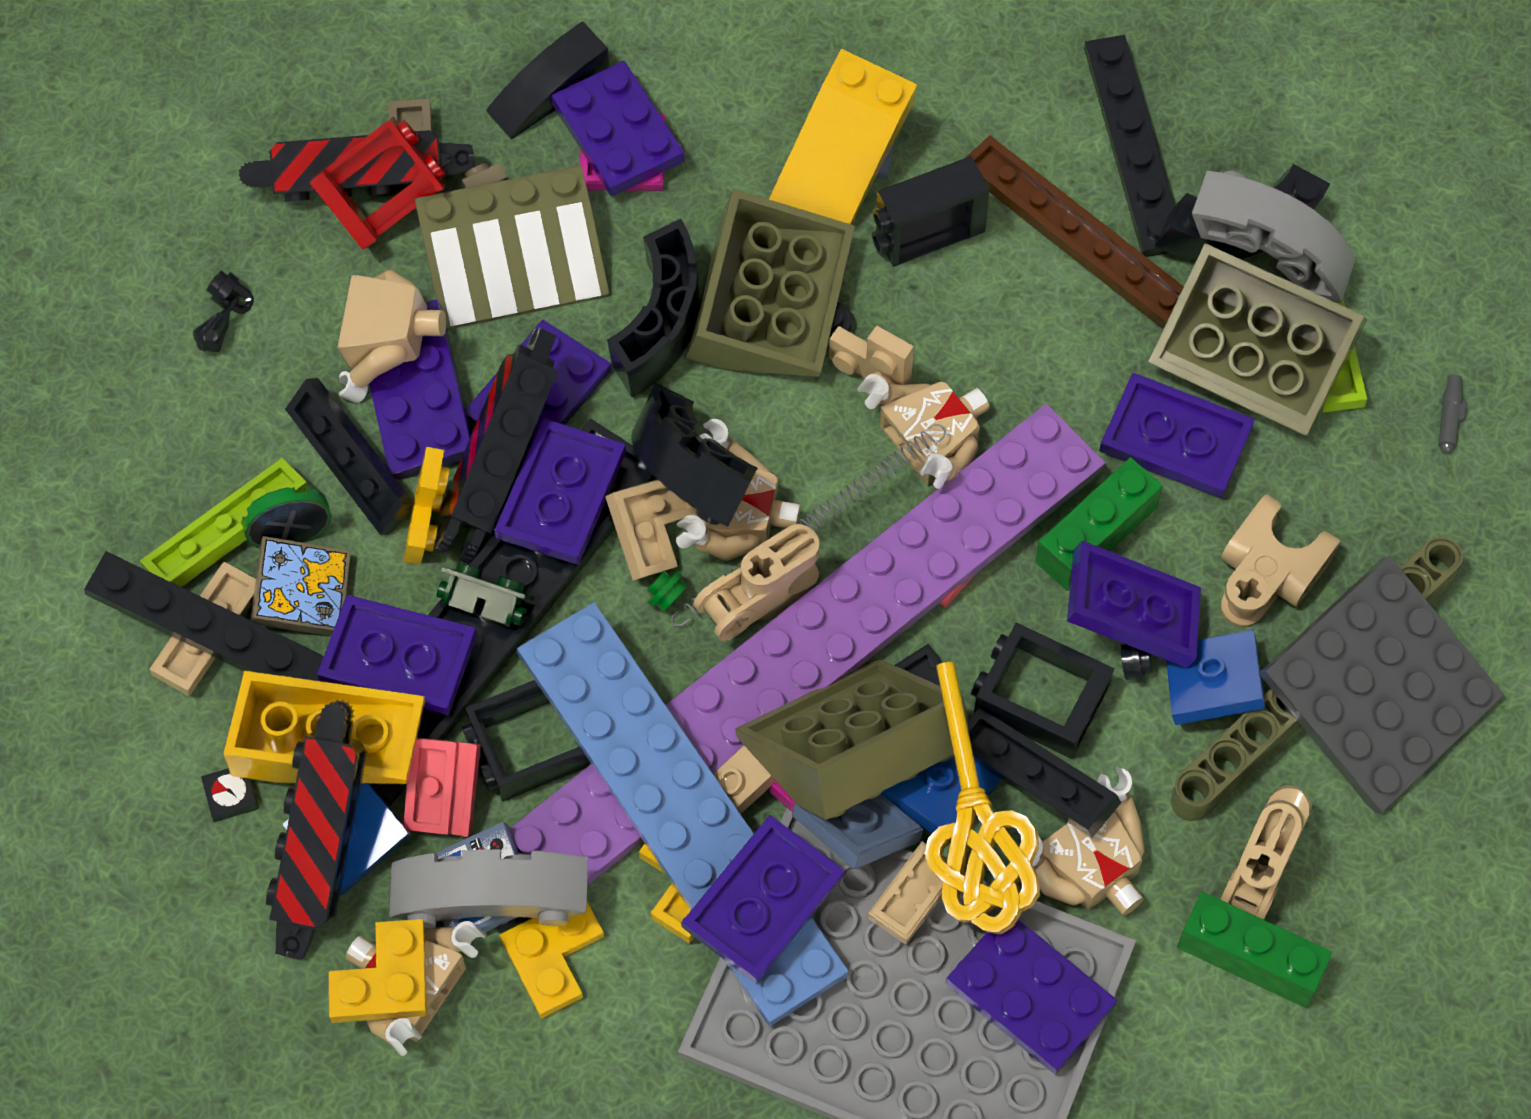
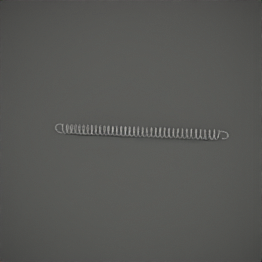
[671,424,946,626]

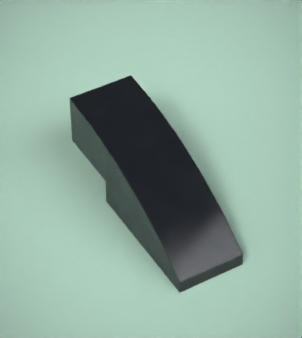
[486,21,610,139]

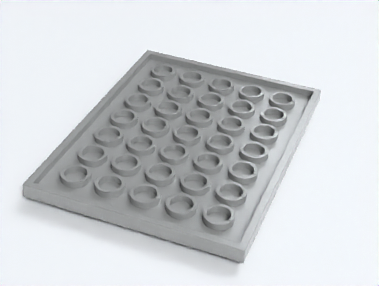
[678,808,1136,1119]

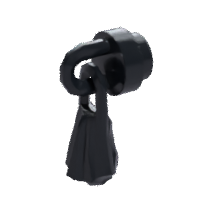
[193,270,254,352]

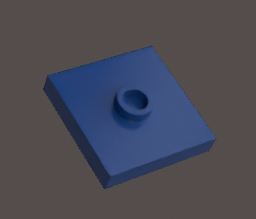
[1166,630,1266,725]
[881,756,1000,834]
[282,783,412,896]

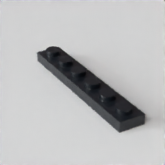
[1084,35,1175,257]
[84,551,324,681]

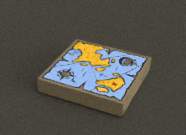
[251,536,351,636]

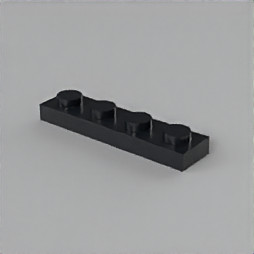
[285,378,414,535]
[968,707,1121,838]

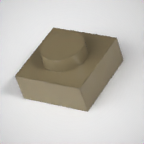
[388,99,432,131]
[460,163,508,189]

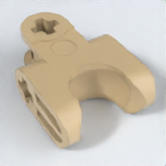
[1221,494,1341,627]
[693,524,820,641]
[1220,785,1312,920]

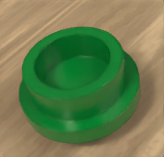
[646,570,687,611]

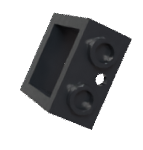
[872,156,990,267]
[971,623,1115,759]
[462,680,591,802]

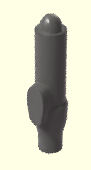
[1438,374,1466,454]

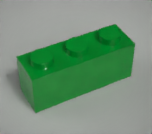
[1035,457,1163,591]
[1177,891,1333,1009]

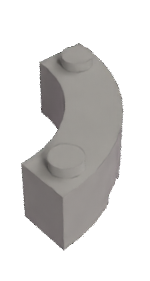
[1192,171,1356,302]
[389,849,588,928]

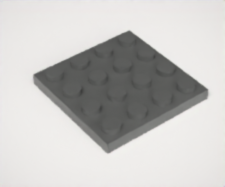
[1259,556,1504,813]

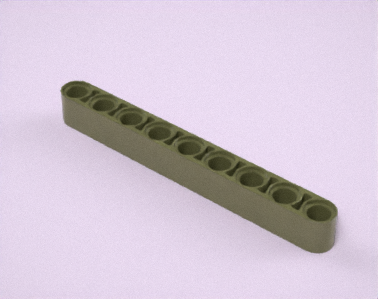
[1171,537,1463,821]

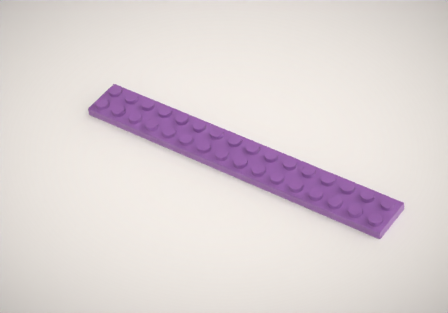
[510,403,1106,886]

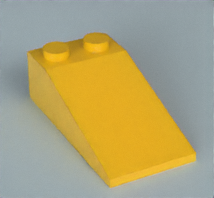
[769,49,917,224]
[223,671,425,784]

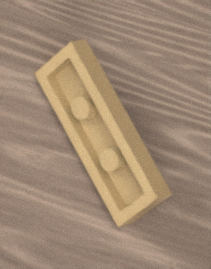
[149,562,256,697]

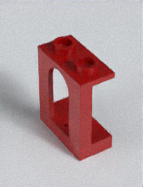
[309,116,446,250]

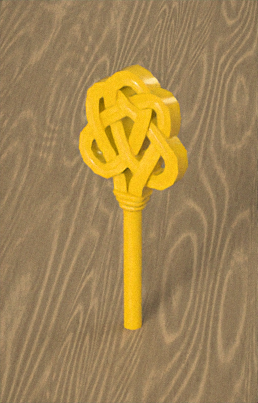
[925,662,1040,934]

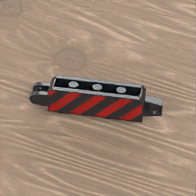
[238,130,475,202]
[434,328,558,565]
[266,700,367,959]

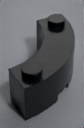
[1154,164,1330,260]
[607,218,700,397]
[631,382,758,527]

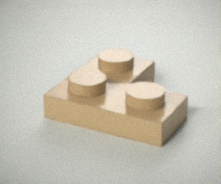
[829,325,914,385]
[605,480,697,581]

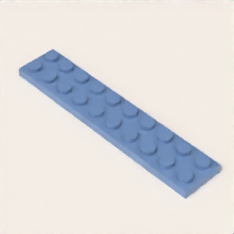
[517,602,849,1027]

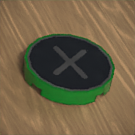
[241,487,332,548]

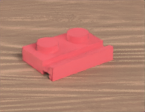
[403,737,481,837]

